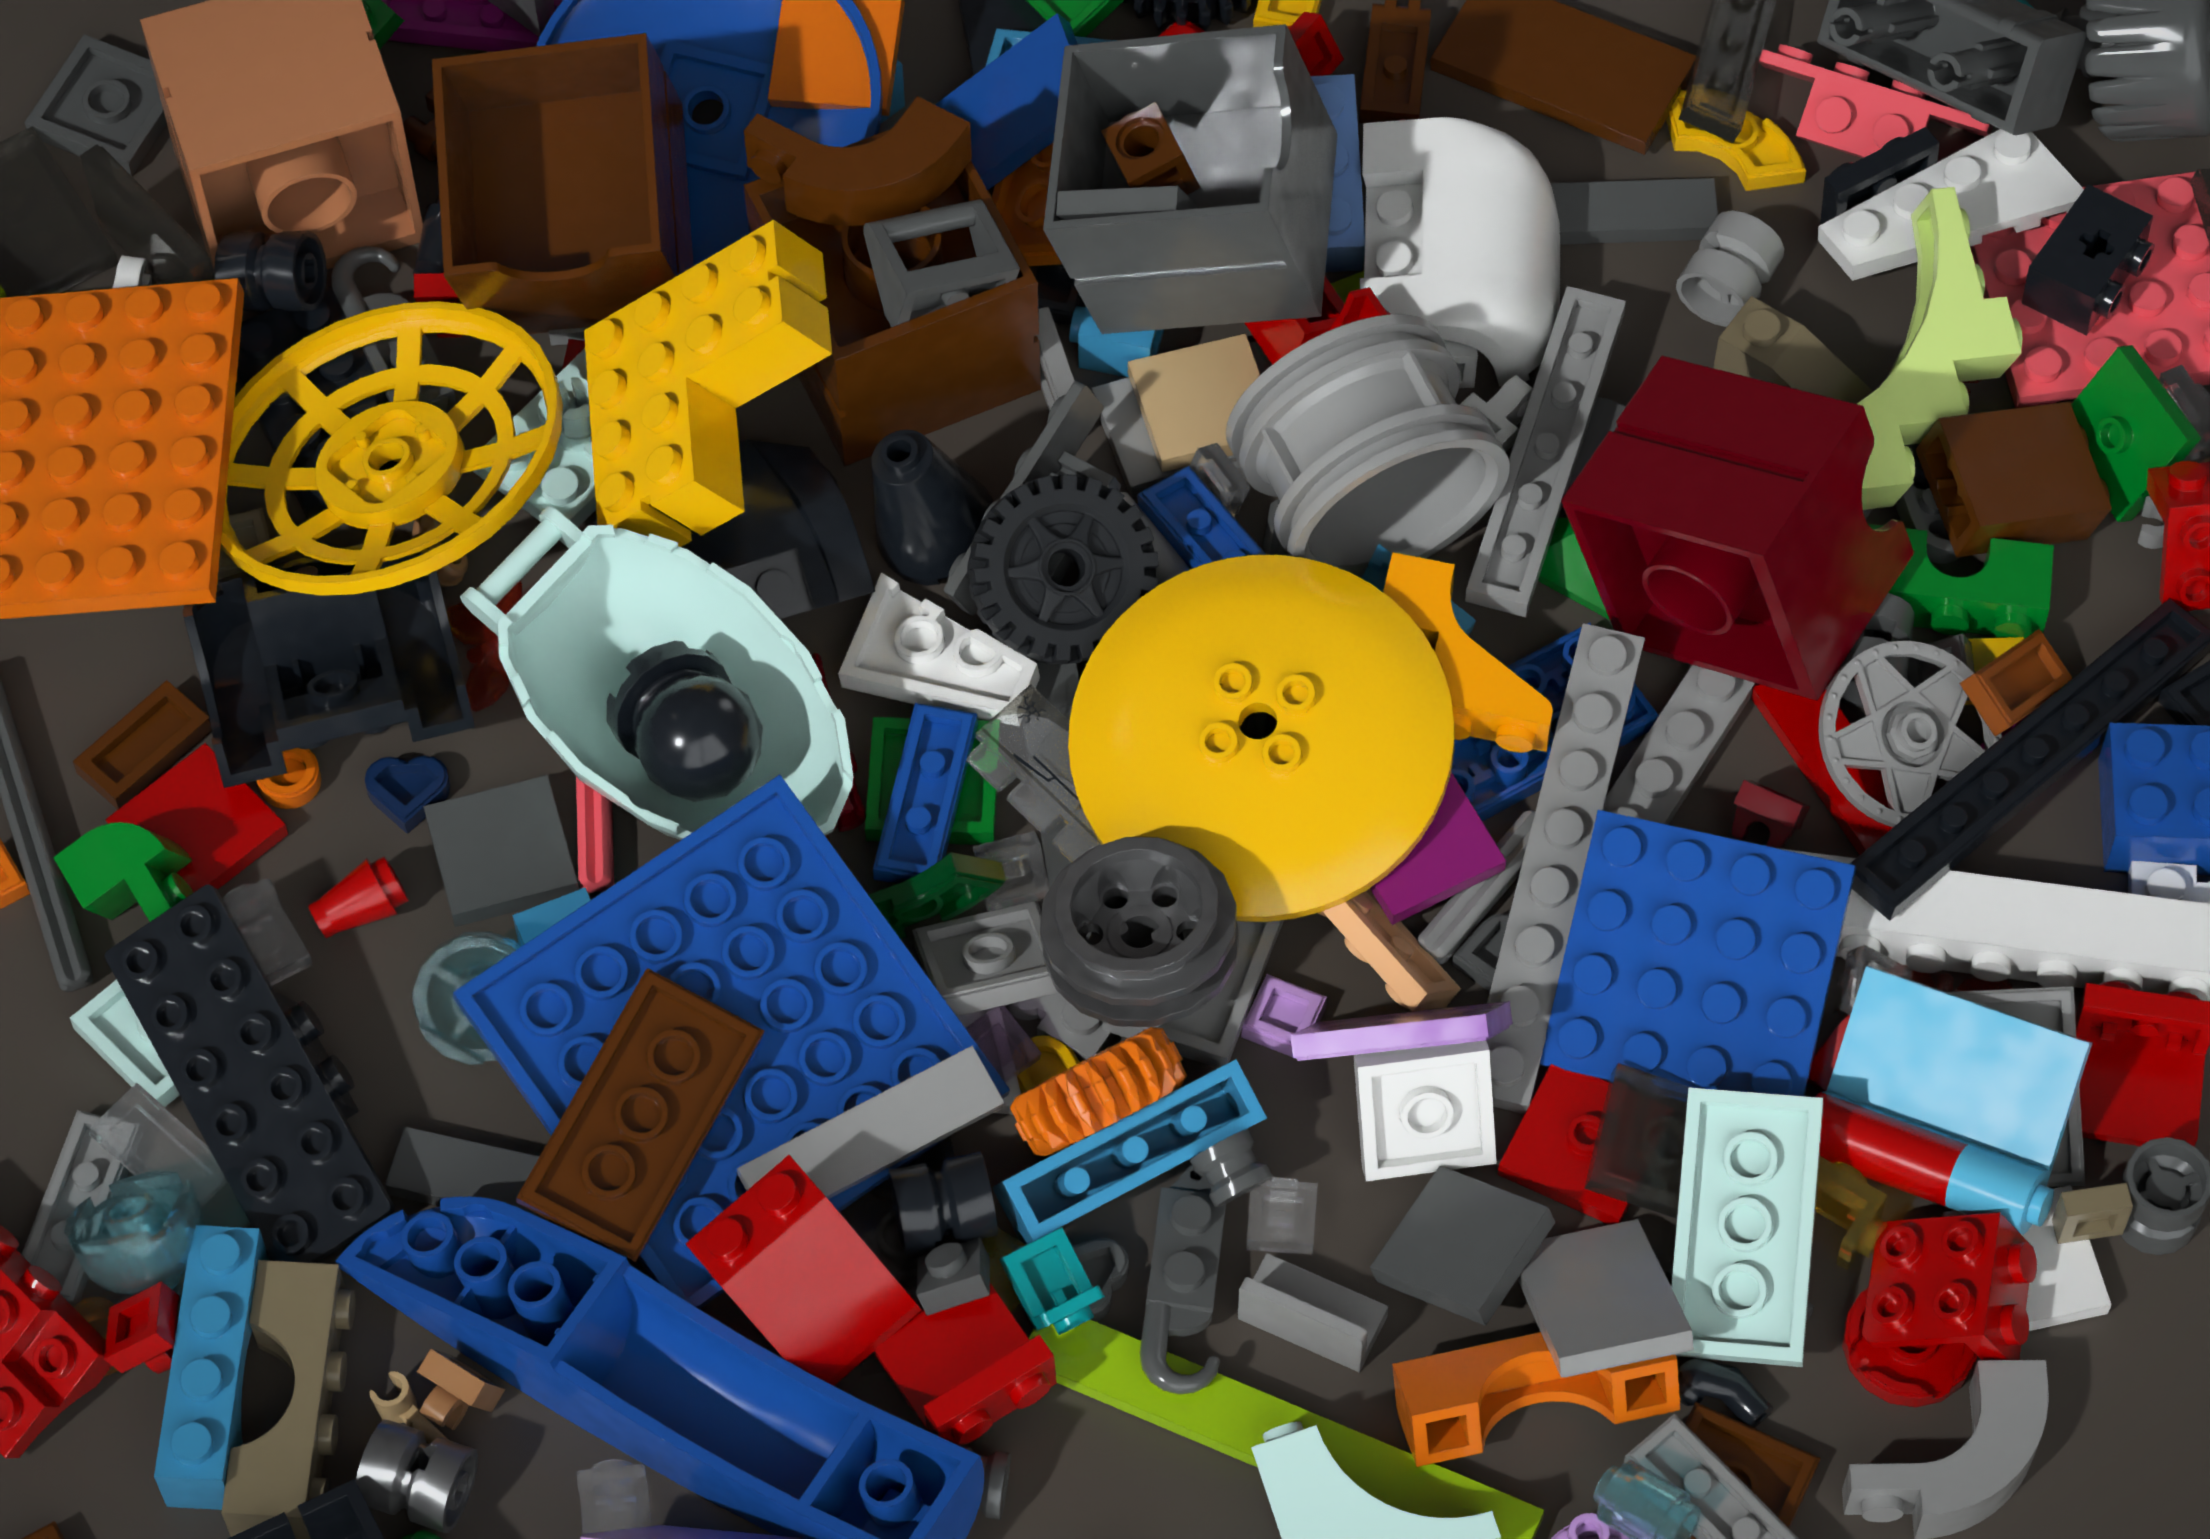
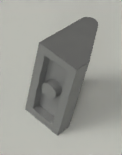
[863,199,1020,327]

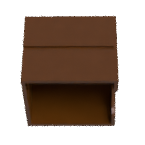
[432,33,694,334]
[744,129,1041,466]

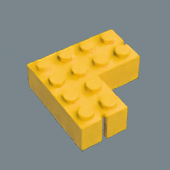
[584,220,832,547]

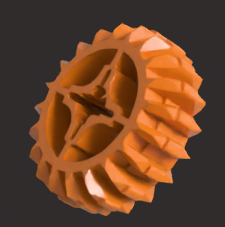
[1010,1027,1187,1156]

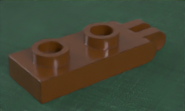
[1359,0,1432,123]

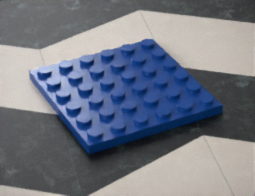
[453,774,1010,1309]

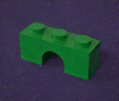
[1868,524,2054,638]

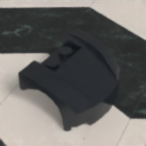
[592,440,875,619]

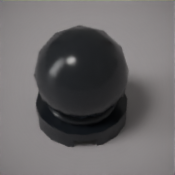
[606,641,763,802]

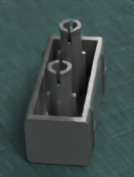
[1817,0,2086,136]

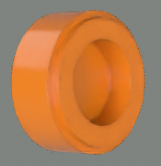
[256,748,322,809]

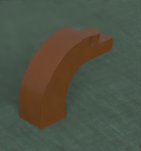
[744,96,972,226]

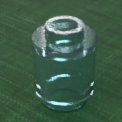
[1593,1460,1701,1539]

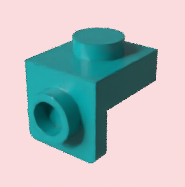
[999,1227,1105,1335]

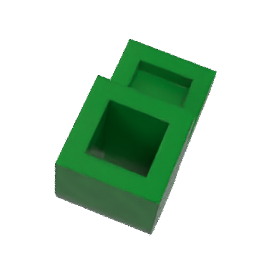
[53,822,193,922]

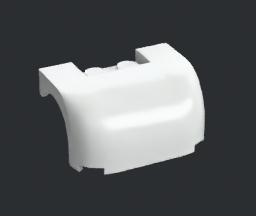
[1360,117,1560,386]

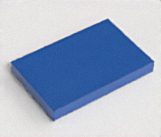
[935,13,1078,190]

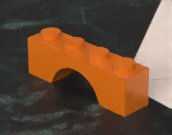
[1392,1332,1680,1467]

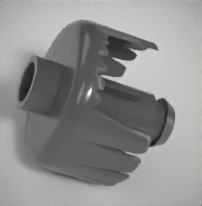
[2055,0,2210,142]

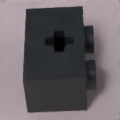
[2022,184,2154,336]

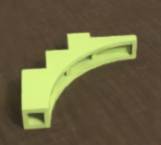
[1857,187,2023,510]

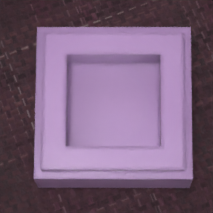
[1241,974,1327,1059]

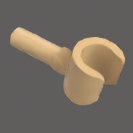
[369,1371,449,1444]

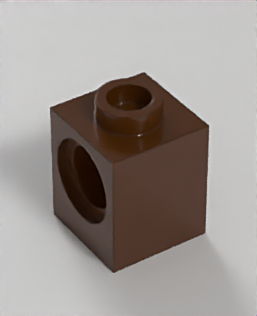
[1101,102,1201,195]

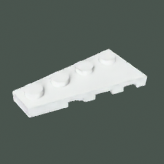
[1818,129,2084,281]

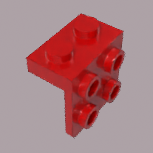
[2147,461,2210,611]
[2075,981,2210,1147]
[1862,1212,2037,1360]
[875,1283,1057,1445]

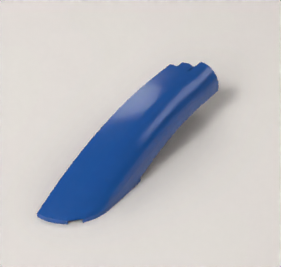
[336,1196,984,1539]

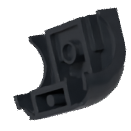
[183,543,475,788]

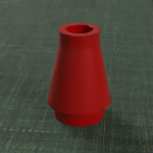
[308,856,409,939]

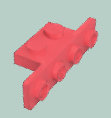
[1759,44,1993,158]

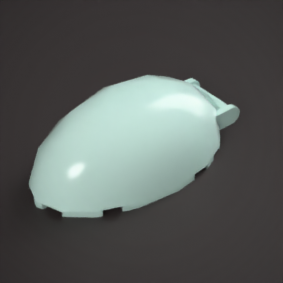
[460,506,854,840]

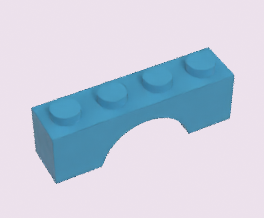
[154,1225,270,1510]

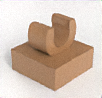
[417,1349,506,1430]

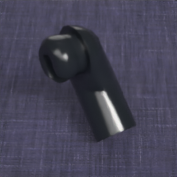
[1678,1358,1773,1428]

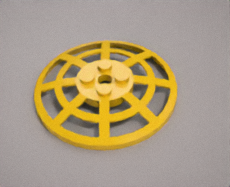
[220,301,563,596]

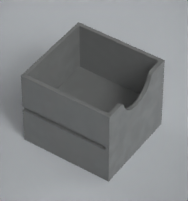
[1043,24,1338,334]

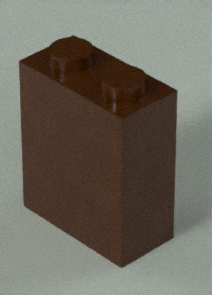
[1916,402,2112,557]

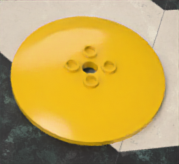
[1068,555,1455,922]

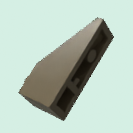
[1713,296,1873,404]

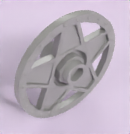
[1818,641,2002,827]

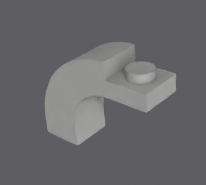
[1842,1360,2049,1539]

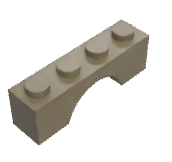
[221,1260,356,1539]

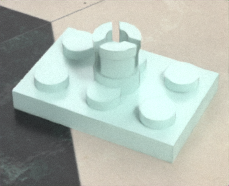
[473,349,596,527]

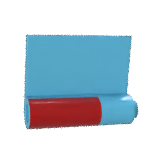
[1815,966,2092,1235]

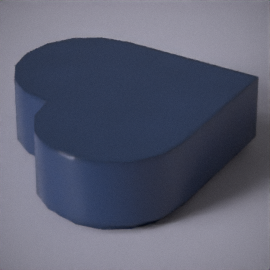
[365,756,451,834]

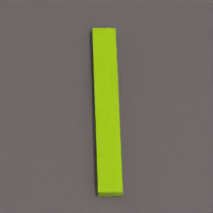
[1029,1319,1544,1539]

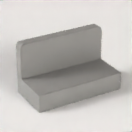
[1238,1253,1388,1373]

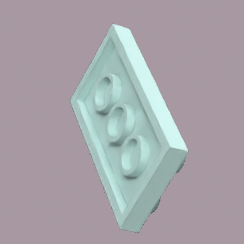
[1671,1088,1824,1367]

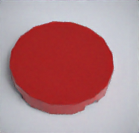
[1842,1287,1977,1408]

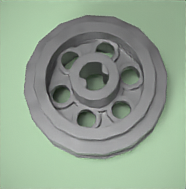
[1040,837,1239,1027]

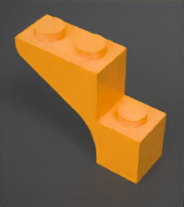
[1383,552,1553,753]

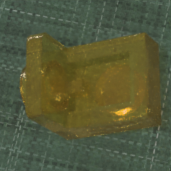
[1815,1156,1888,1271]

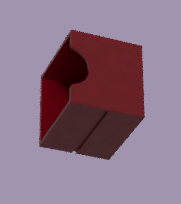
[1561,355,1914,701]

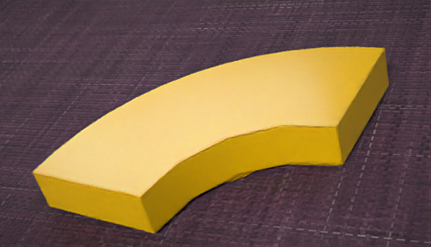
[1666,90,1806,191]

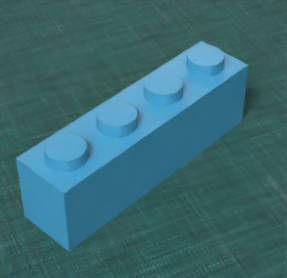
[992,1059,1267,1246]

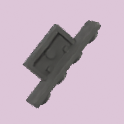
[944,381,1121,615]

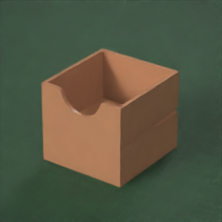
[140,0,423,272]

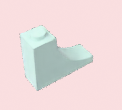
[1251,1422,1501,1539]

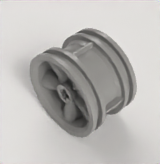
[1226,314,1510,578]

